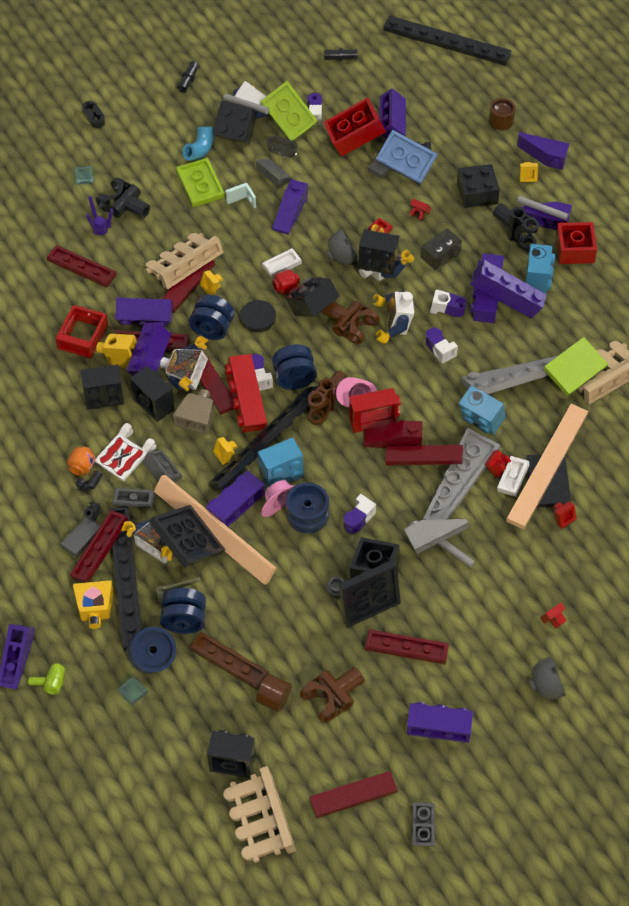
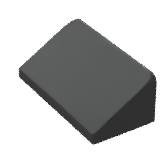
[256,159,292,188]
[143,450,182,482]
[112,488,155,508]

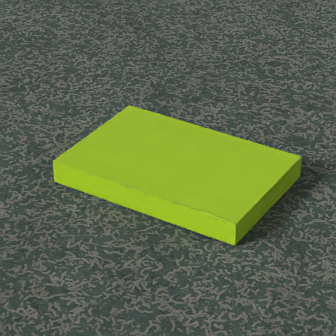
[260,81,318,143]
[175,158,225,207]
[543,337,608,397]

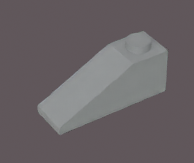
[404,519,470,554]

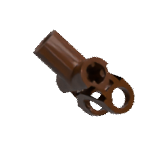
[322,301,380,344]
[308,370,348,425]
[300,667,365,723]

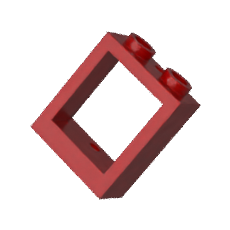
[55,305,108,359]
[349,388,401,433]

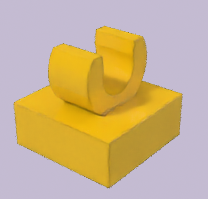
[519,162,538,182]
[200,270,223,295]
[213,437,238,465]

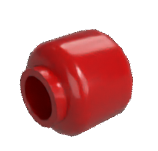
[272,269,300,295]

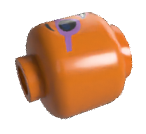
[67,446,95,476]

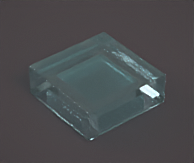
[75,166,94,185]
[118,676,148,706]

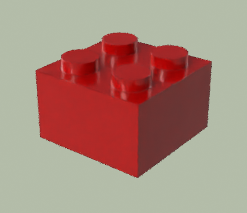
[555,222,597,264]

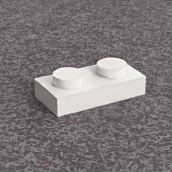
[497,456,529,497]

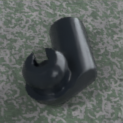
[75,471,103,492]
[84,502,101,520]

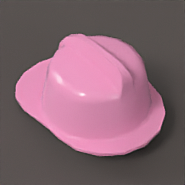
[336,377,377,407]
[261,480,296,517]

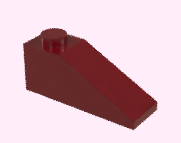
[364,420,423,448]

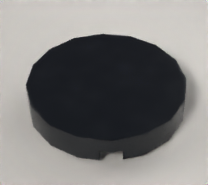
[240,300,276,332]

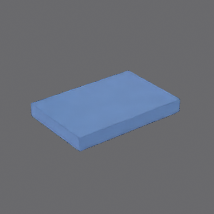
[376,130,438,185]

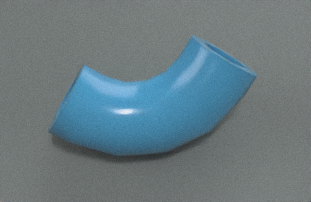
[182,127,214,161]

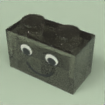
[420,228,462,270]

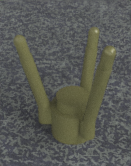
[157,577,201,602]

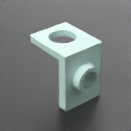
[226,183,256,208]

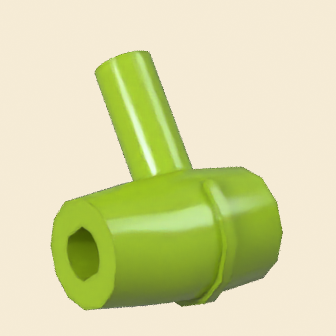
[28,663,65,695]

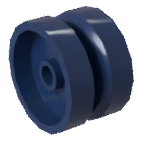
[188,295,235,340]
[272,344,317,390]
[286,483,329,533]
[160,588,206,634]
[126,627,176,674]

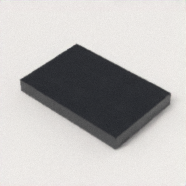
[526,455,571,507]

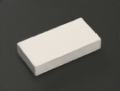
[262,249,302,279]

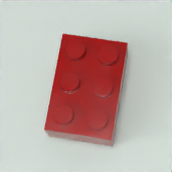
[323,97,386,157]

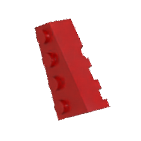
[224,354,267,433]

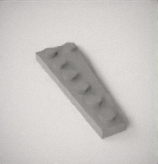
[461,356,557,394]
[423,428,500,520]

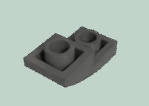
[412,803,435,847]

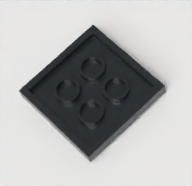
[149,505,226,568]
[338,560,401,628]

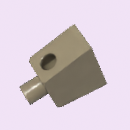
[173,389,214,435]

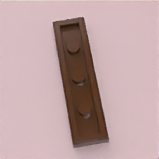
[190,632,269,690]

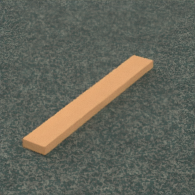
[506,404,588,529]
[154,475,276,585]

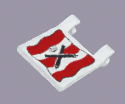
[95,423,156,482]

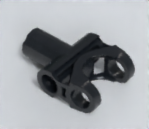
[95,178,150,218]
[493,203,539,251]

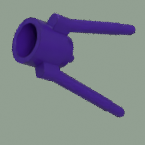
[86,196,114,235]

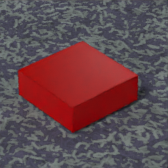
[368,217,393,234]

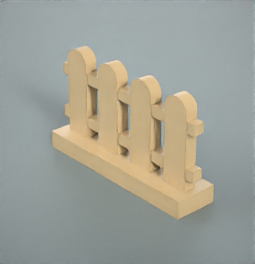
[145,233,224,289]
[578,341,629,405]
[223,766,296,863]

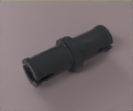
[324,48,358,61]
[177,61,199,93]

